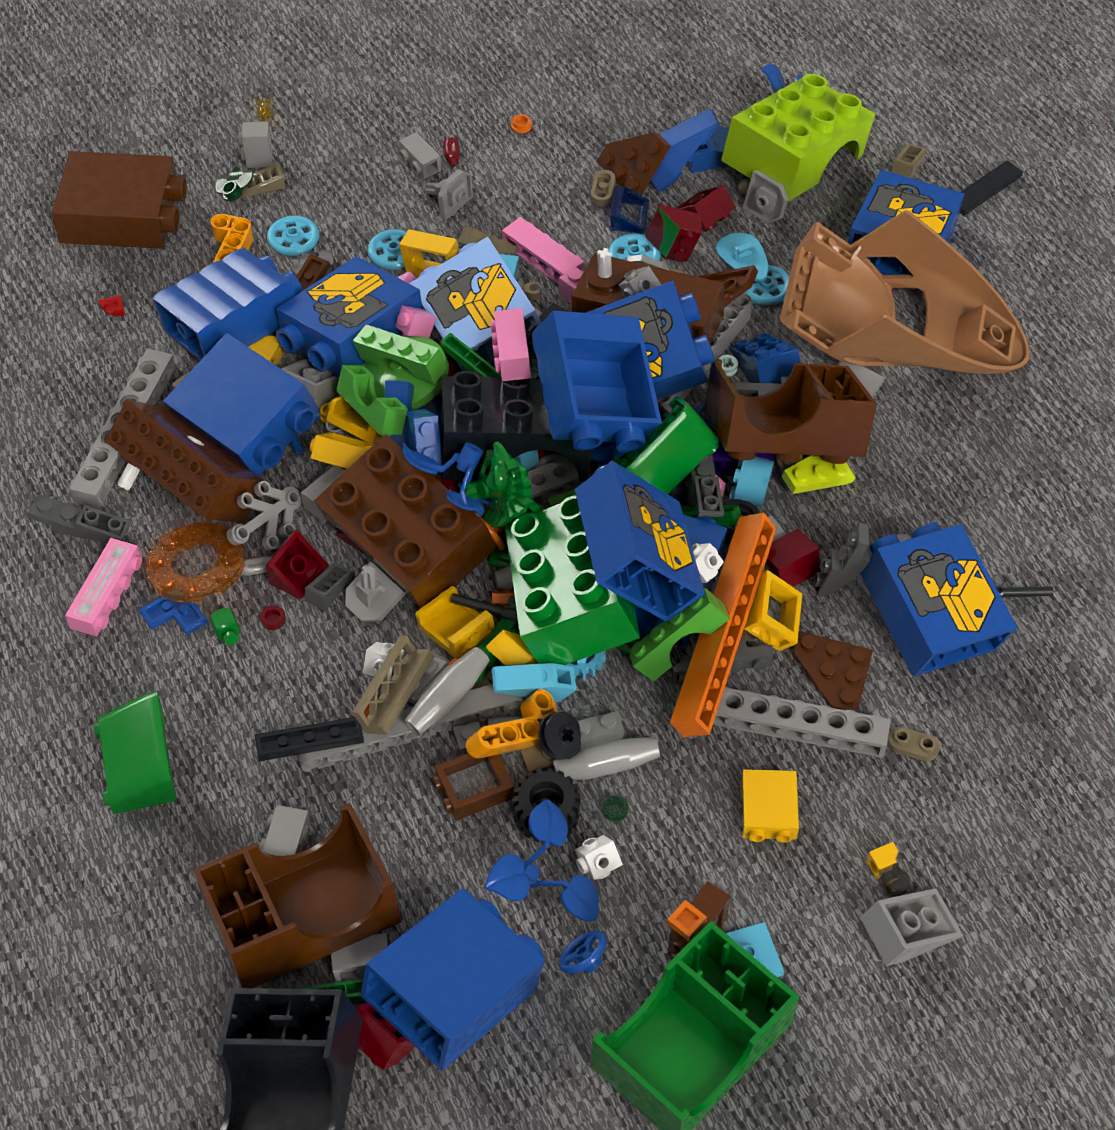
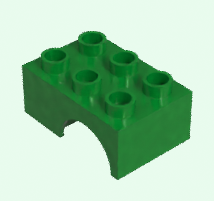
[505,495,640,665]
[591,921,800,1130]

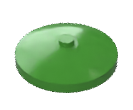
[363,336,449,411]

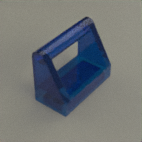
[610,186,649,234]

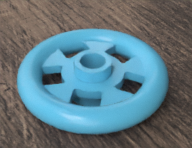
[267,216,319,256]
[367,229,407,270]
[609,233,661,261]
[745,265,790,306]

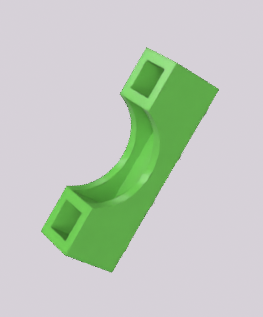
[353,325,448,384]
[336,365,408,437]
[629,588,730,682]

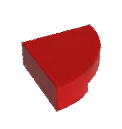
[98,295,125,316]

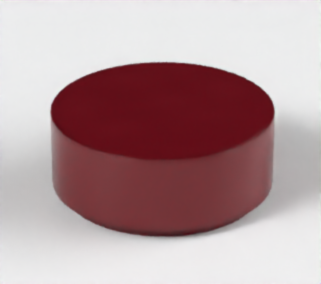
[260,606,286,630]

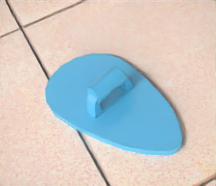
[716,233,768,282]

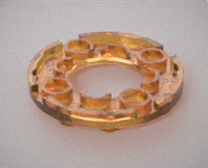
[146,521,246,603]

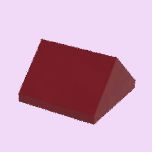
[764,529,820,587]
[266,530,329,600]

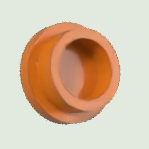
[511,114,532,134]

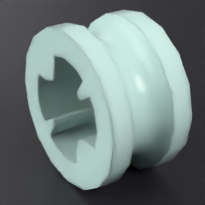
[719,355,738,376]

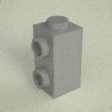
[398,132,441,179]

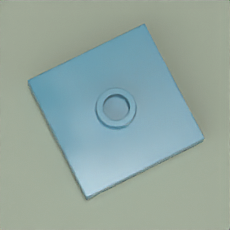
[726,922,784,977]

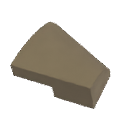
[458,225,517,254]

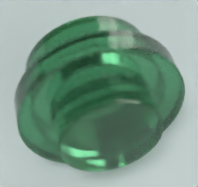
[602,796,629,822]

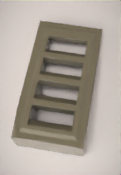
[891,143,927,178]
[242,163,285,197]

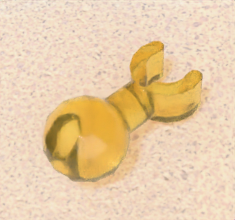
[256,95,273,121]

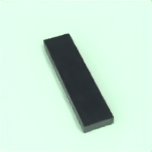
[960,160,1023,216]
[254,717,364,762]

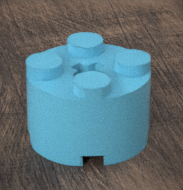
[729,456,774,507]

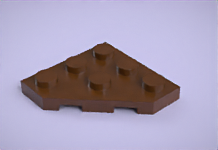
[597,133,671,199]
[698,265,758,308]
[792,631,873,712]

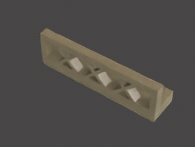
[352,635,434,735]

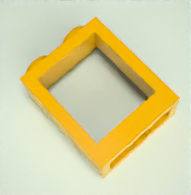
[399,229,460,278]
[310,432,374,469]
[744,570,802,651]

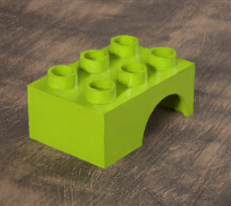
[721,74,875,202]

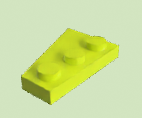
[782,455,855,494]

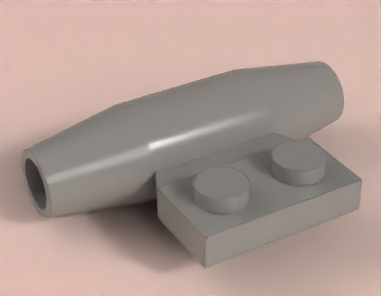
[404,647,490,736]
[552,711,660,780]

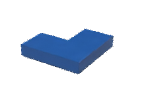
[138,585,208,635]

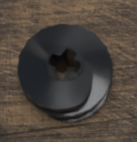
[538,712,581,760]

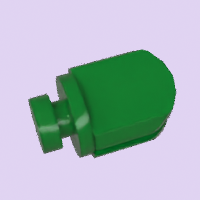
[211,608,240,645]

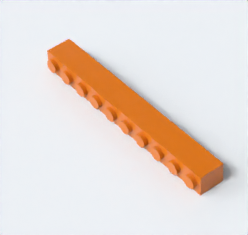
[670,513,777,737]

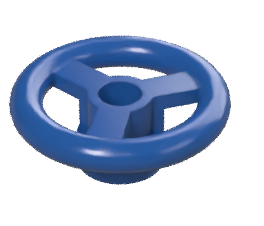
[559,931,607,974]

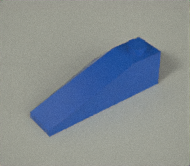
[651,108,720,192]

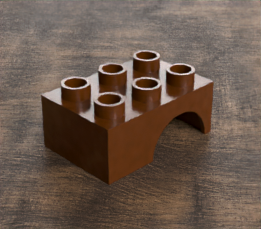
[703,359,877,464]
[314,434,497,609]
[193,803,402,988]

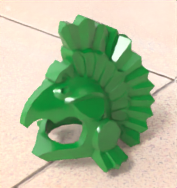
[466,442,541,528]

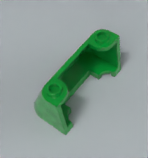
[612,396,719,494]
[94,691,177,814]

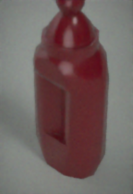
[443,137,460,167]

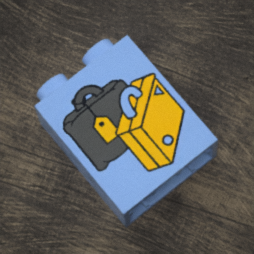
[410,237,541,371]

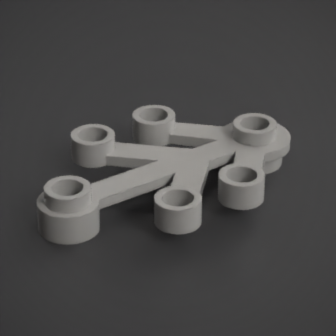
[227,481,302,551]

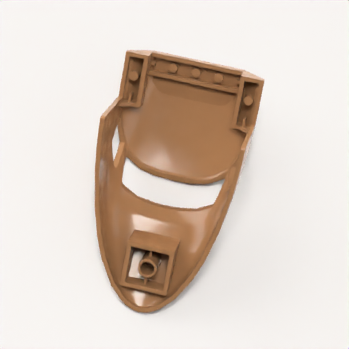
[780,210,1030,374]

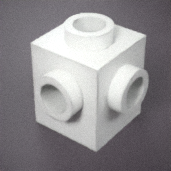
[692,543,724,583]
[363,642,405,680]
[575,835,623,880]

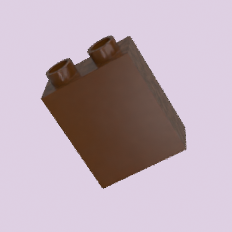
[51,151,187,249]

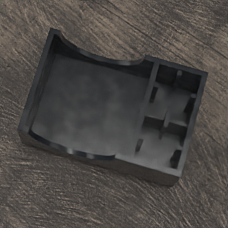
[440,371,592,482]
[216,988,363,1130]

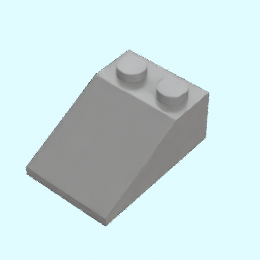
[281,358,339,408]
[860,888,963,966]

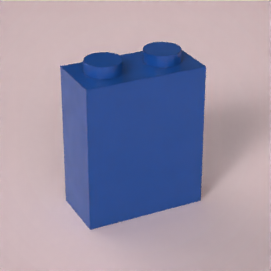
[403,409,443,464]

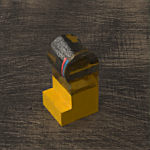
[866,842,910,898]

